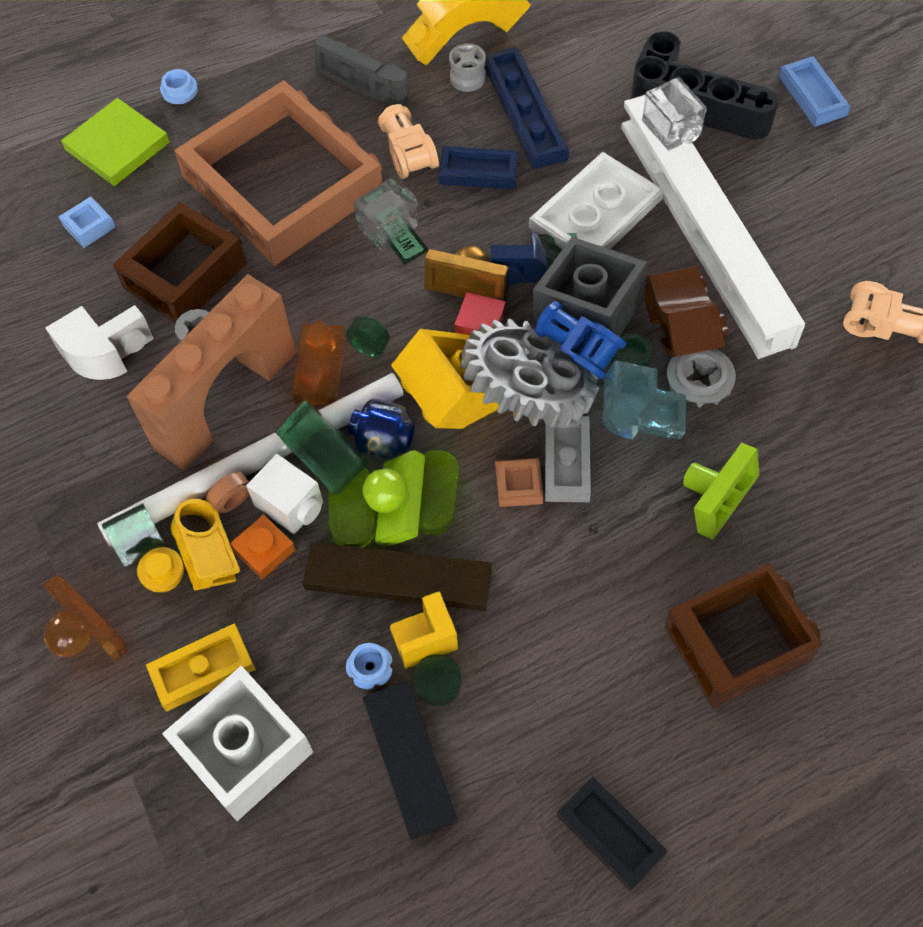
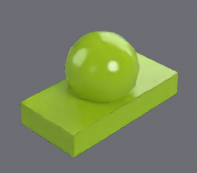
[362,450,425,548]

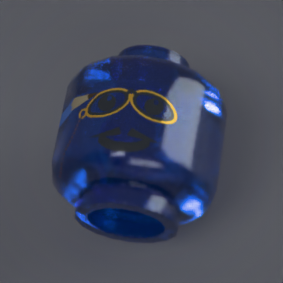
[348,398,416,460]

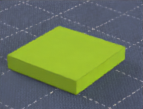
[61,98,170,187]

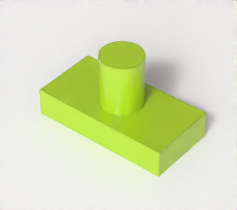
[683,442,760,540]

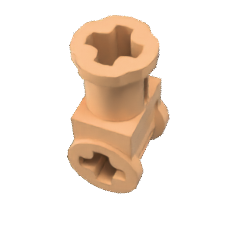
[378,104,439,179]
[843,281,923,344]

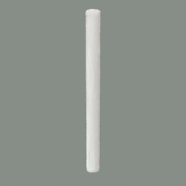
[97,373,404,547]

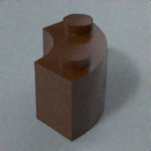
[644,266,728,357]

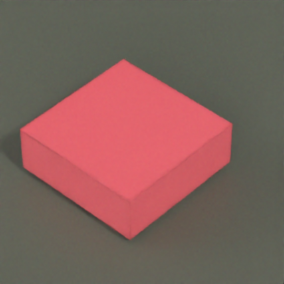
[454,292,506,335]

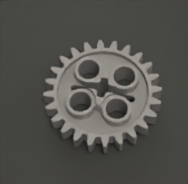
[460,319,599,428]

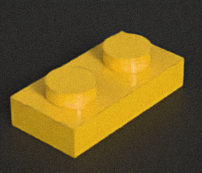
[146,623,256,712]

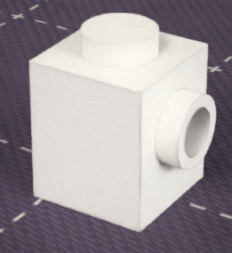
[246,453,323,534]

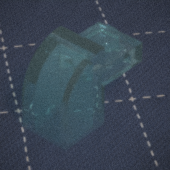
[602,360,686,440]

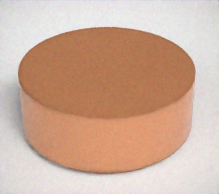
[206,471,250,513]

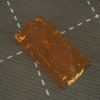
[292,319,346,405]

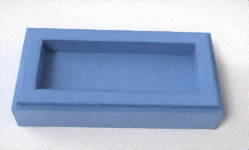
[778,56,851,127]

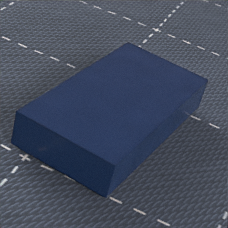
[438,146,519,189]

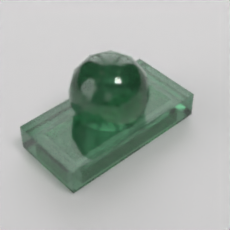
[275,400,368,495]

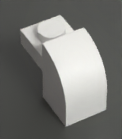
[46,305,154,380]

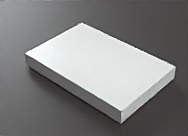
[529,152,664,249]

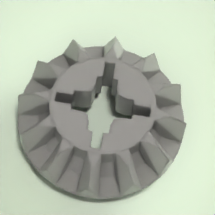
[666,349,736,408]

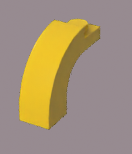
[402,0,531,66]

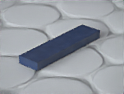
[484,47,569,170]

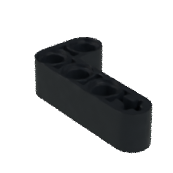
[631,31,779,140]

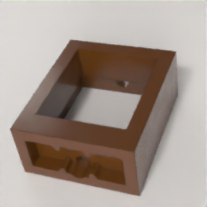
[113,202,246,323]
[664,563,822,709]

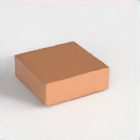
[495,458,543,507]

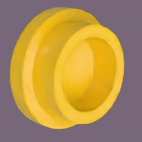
[137,547,184,592]

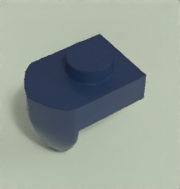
[491,230,548,284]

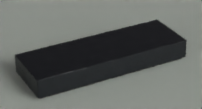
[362,681,458,840]

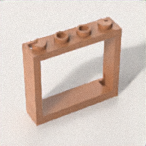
[174,80,383,266]

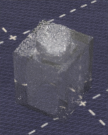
[642,77,707,151]
[353,178,418,251]

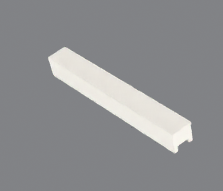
[621,89,805,359]

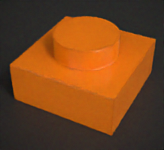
[230,514,296,580]

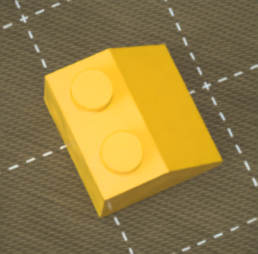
[391,329,499,429]

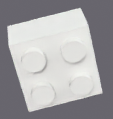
[162,666,313,821]

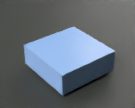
[59,197,116,248]

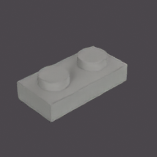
[545,416,591,502]

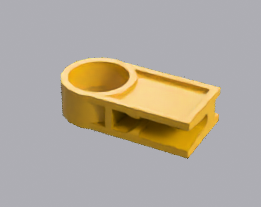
[171,499,240,591]

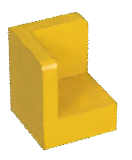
[390,591,458,670]

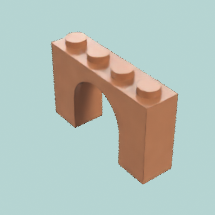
[126,274,296,471]

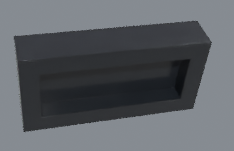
[557,777,668,892]

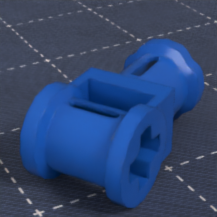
[535,301,627,380]

